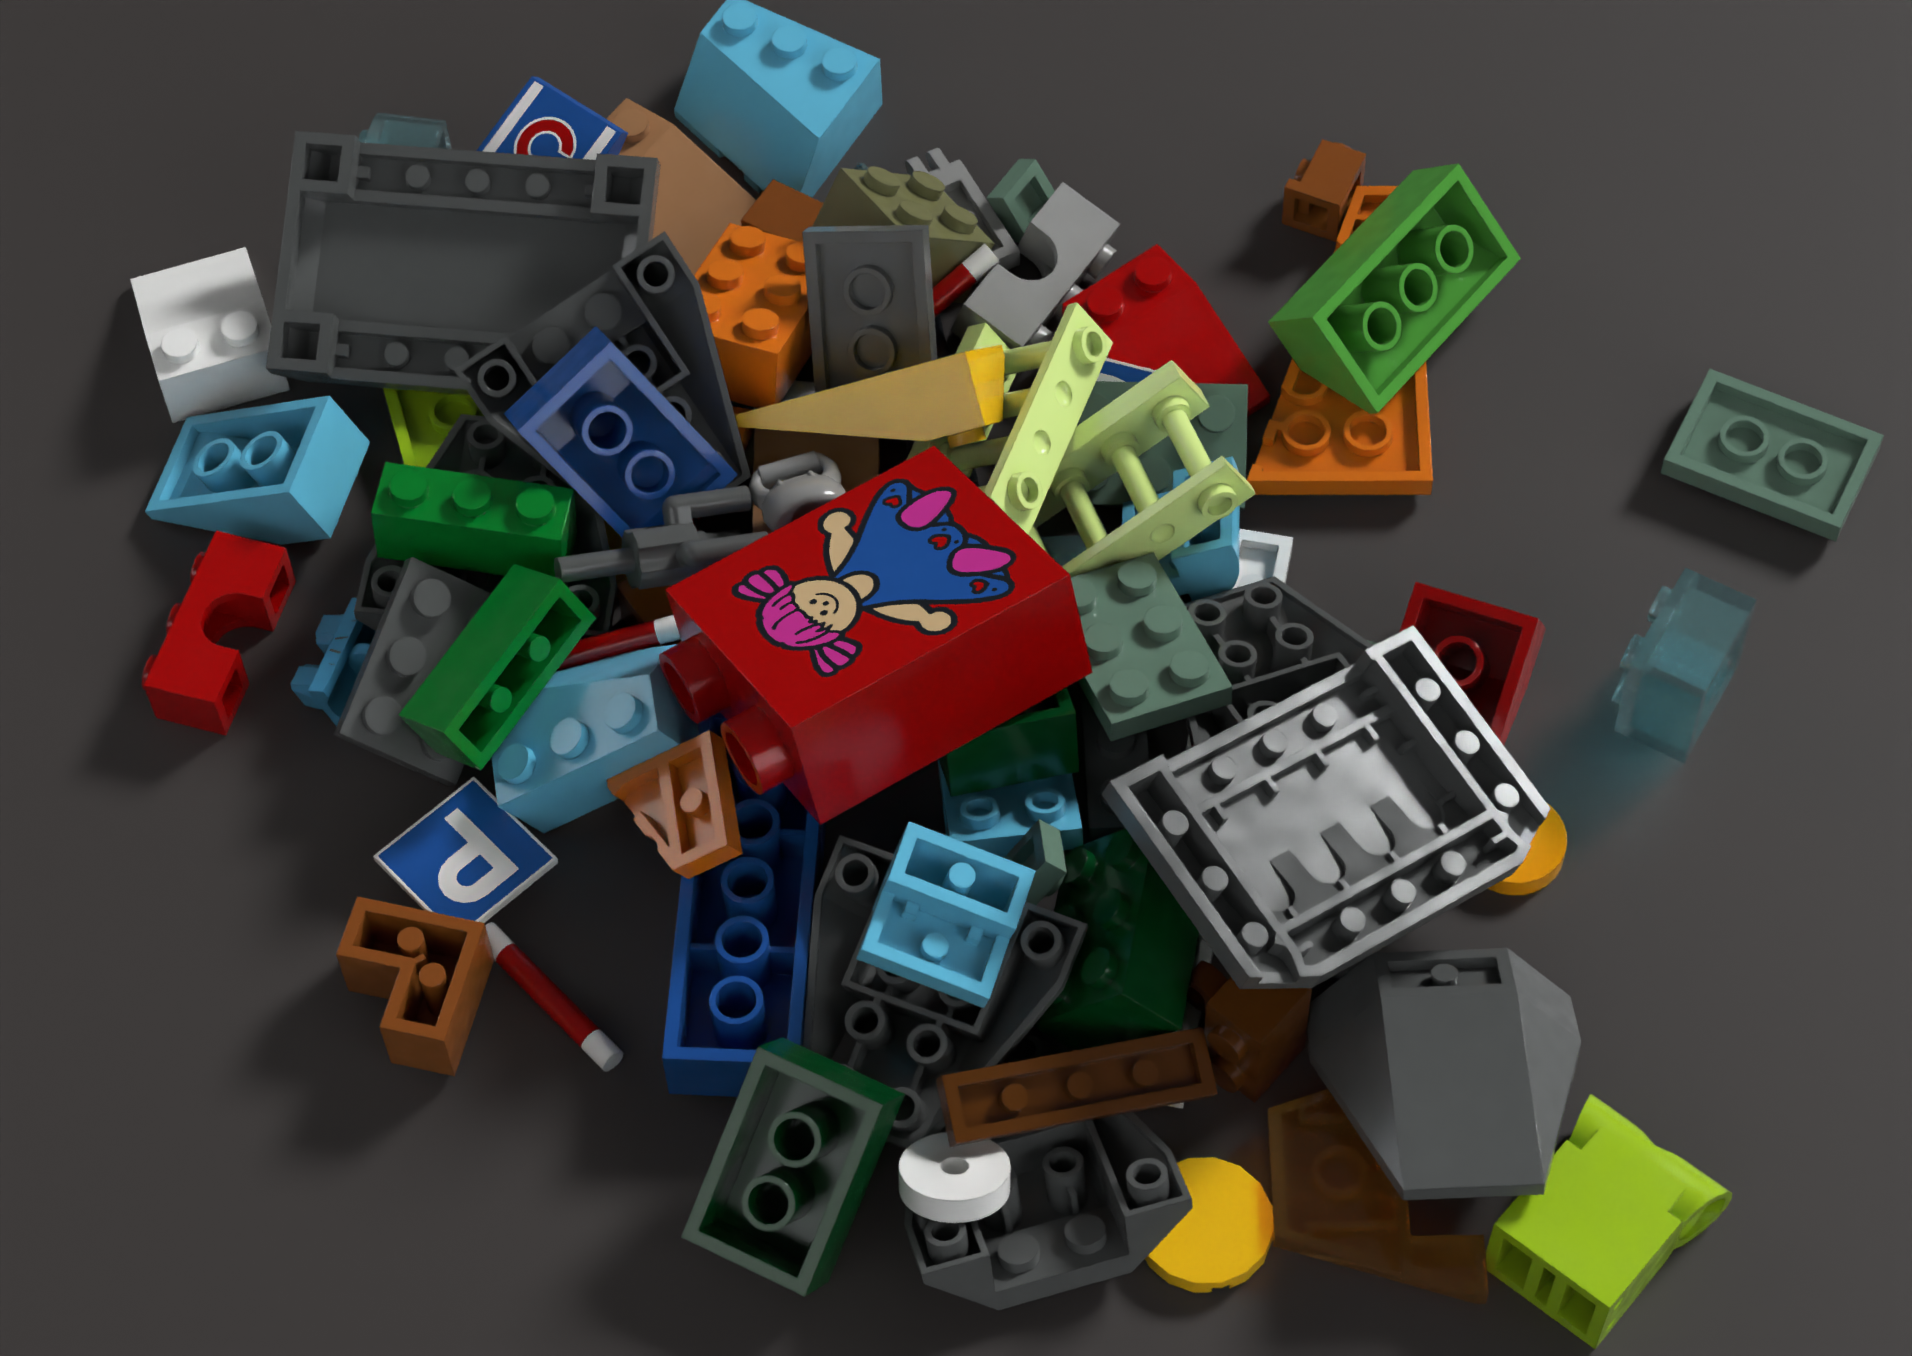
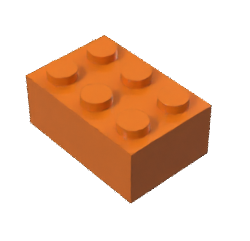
[694,223,812,408]

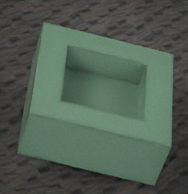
[987,159,1055,243]
[1004,819,1067,905]

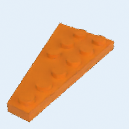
[1247,186,1433,495]

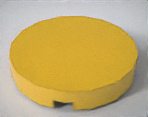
[1145,1157,1274,1293]

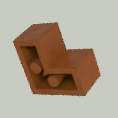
[336,896,494,1077]

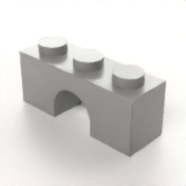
[950,182,1120,349]

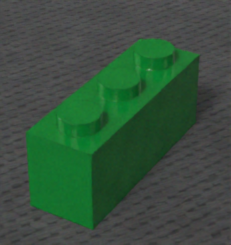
[371,462,577,584]
[399,564,596,770]

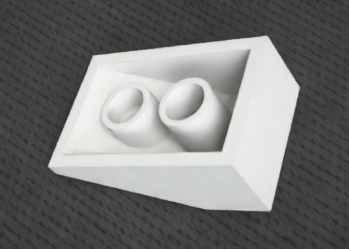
[130,247,290,423]

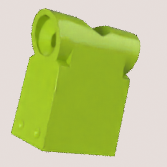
[1482,1094,1732,1349]

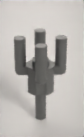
[554,485,768,590]

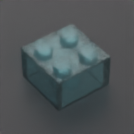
[1611,568,1757,764]

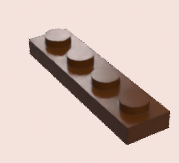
[936,1027,1218,1147]

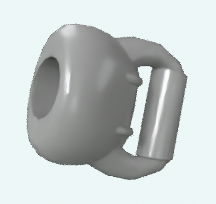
[748,451,846,532]

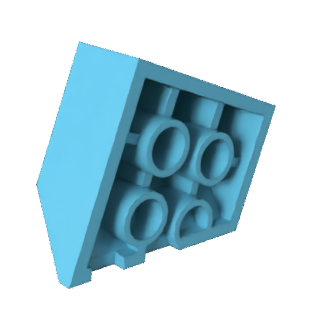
[674,0,883,198]
[491,644,699,833]

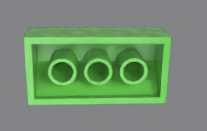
[1268,163,1521,414]

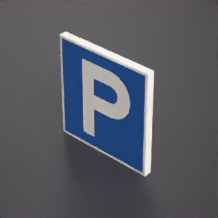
[373,776,558,923]

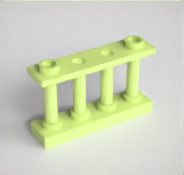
[906,302,1113,535]
[1029,360,1256,577]

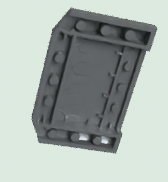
[1102,625,1551,989]

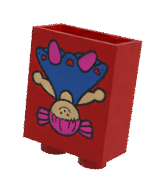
[659,446,1093,825]

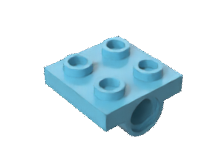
[938,759,1083,857]

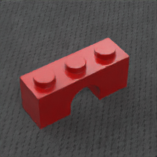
[142,530,296,736]

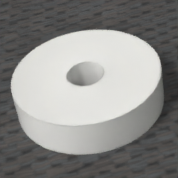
[899,1132,1011,1223]

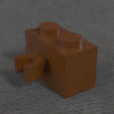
[1187,960,1312,1103]

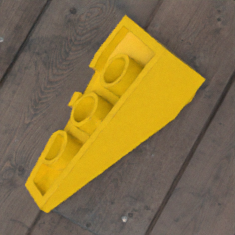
[735,345,1005,448]

